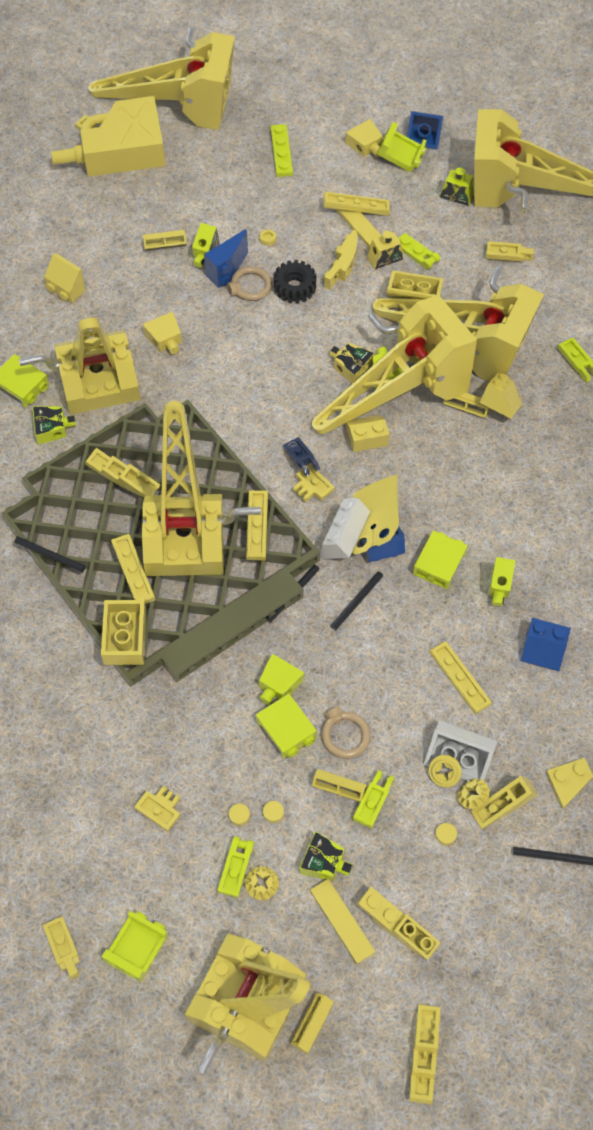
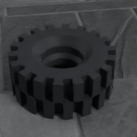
[274,260,317,304]

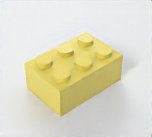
[101,600,147,665]

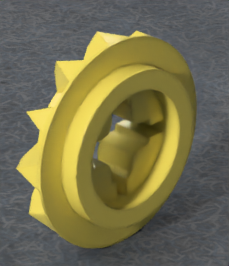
[429,754,462,788]
[457,778,490,809]
[245,866,279,900]

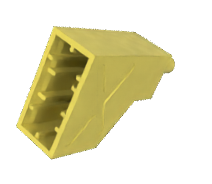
[51,96,165,177]

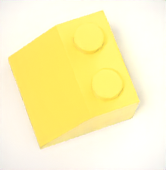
[44,253,86,303]
[479,373,522,419]
[345,415,390,452]

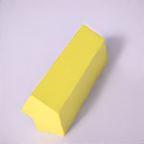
[143,230,187,250]
[443,393,490,418]
[312,769,367,802]
[291,993,334,1055]

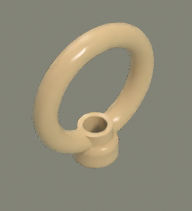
[227,266,272,301]
[322,706,370,759]

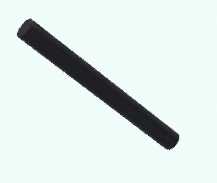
[15,536,86,573]
[265,564,320,623]
[330,571,383,631]
[513,847,593,866]

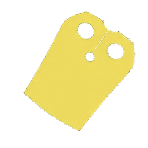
[352,474,399,555]

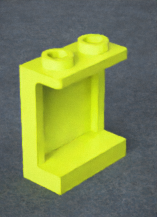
[377,122,426,172]
[0,354,49,408]
[413,530,468,590]
[256,694,317,759]
[101,911,168,982]

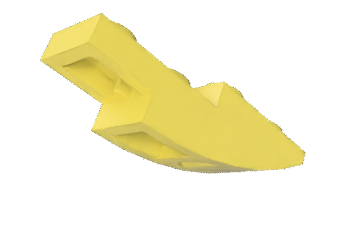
[323,229,358,290]
[357,887,441,960]

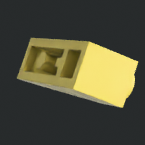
[471,776,539,829]

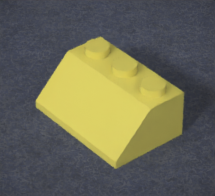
[387,270,444,299]

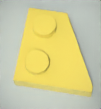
[546,758,593,808]

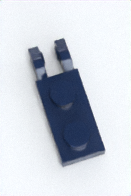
[282,437,320,476]

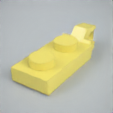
[486,241,534,261]
[42,916,80,980]

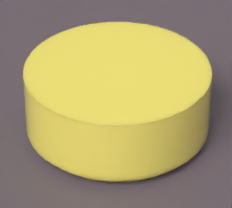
[260,230,277,246]
[263,801,284,823]
[229,804,250,826]
[436,823,457,845]

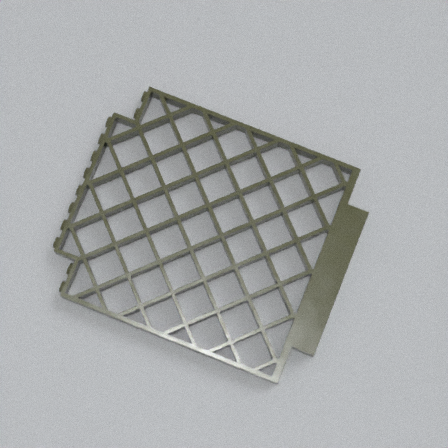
[2,400,320,687]

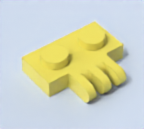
[293,464,335,502]
[134,786,181,832]

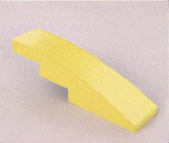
[85,448,160,498]
[409,1004,441,1105]

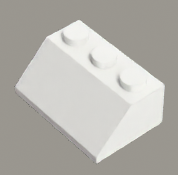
[320,498,370,559]
[424,720,497,781]

